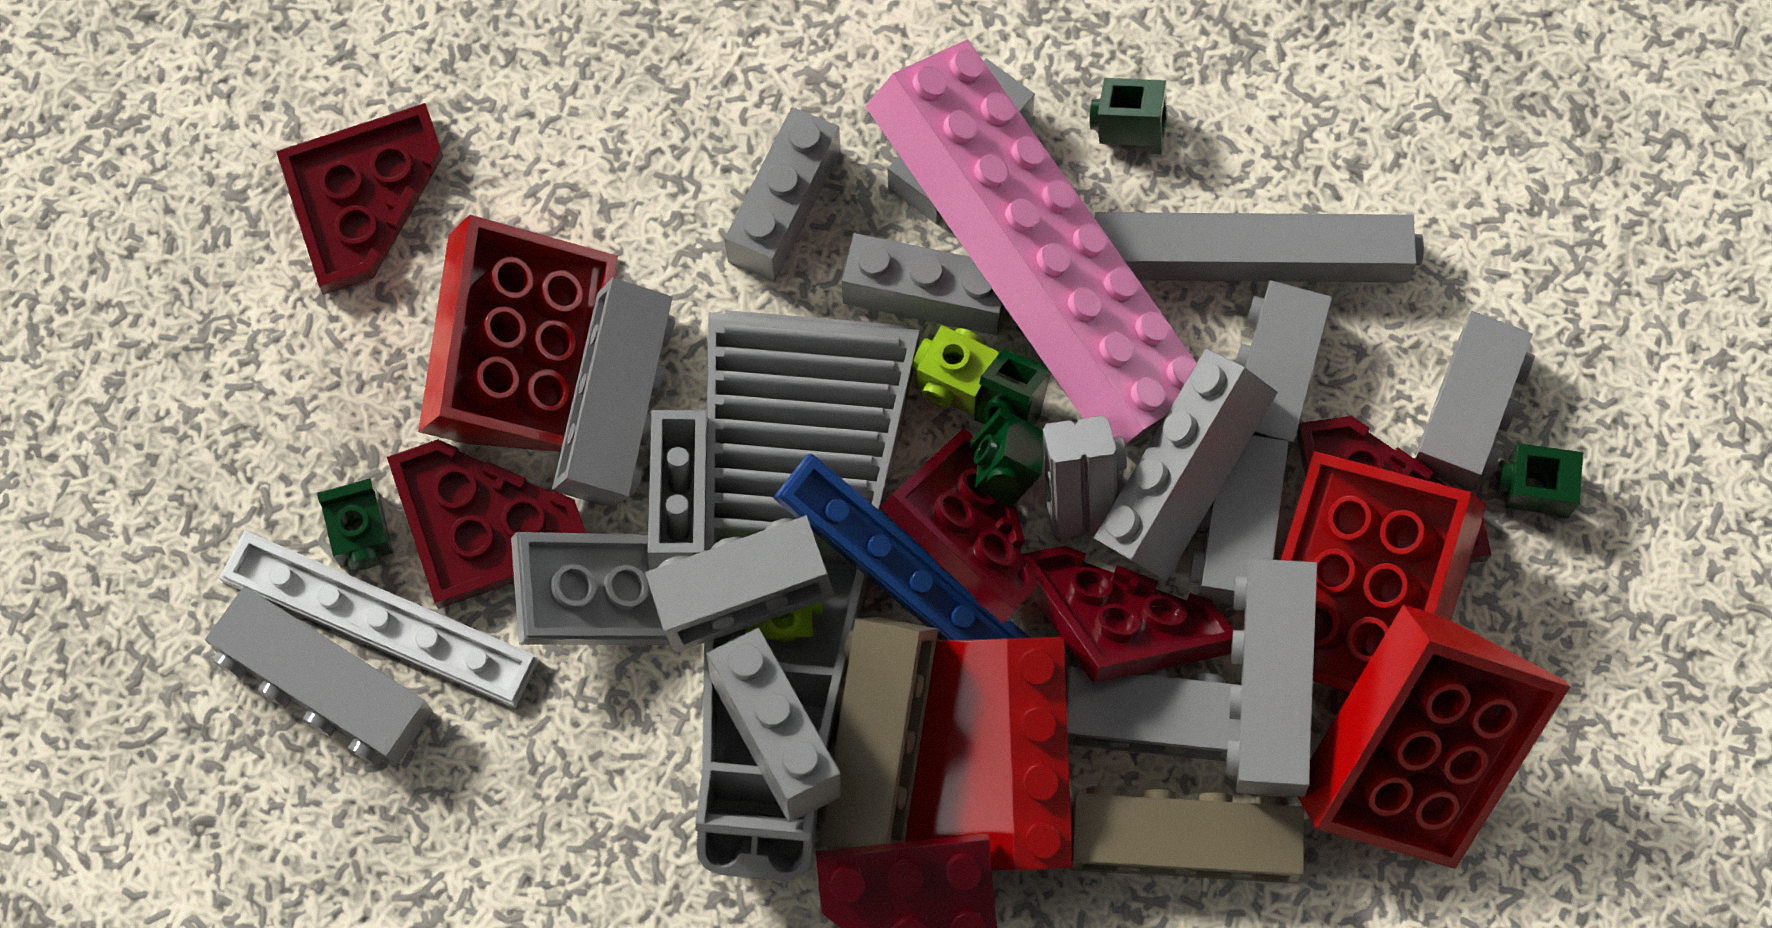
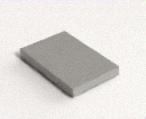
[511,532,670,645]

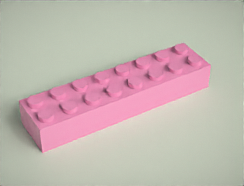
[865,39,1197,448]

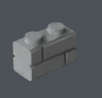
[1043,416,1127,539]

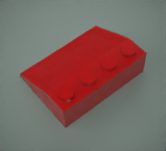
[418,215,618,452]
[1281,451,1487,694]
[1297,604,1570,869]
[905,637,1073,870]

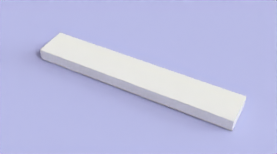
[219,530,539,709]

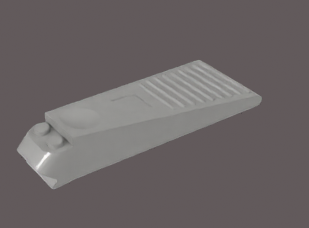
[695,310,921,881]

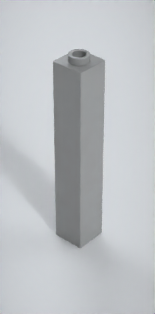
[1094,212,1424,283]

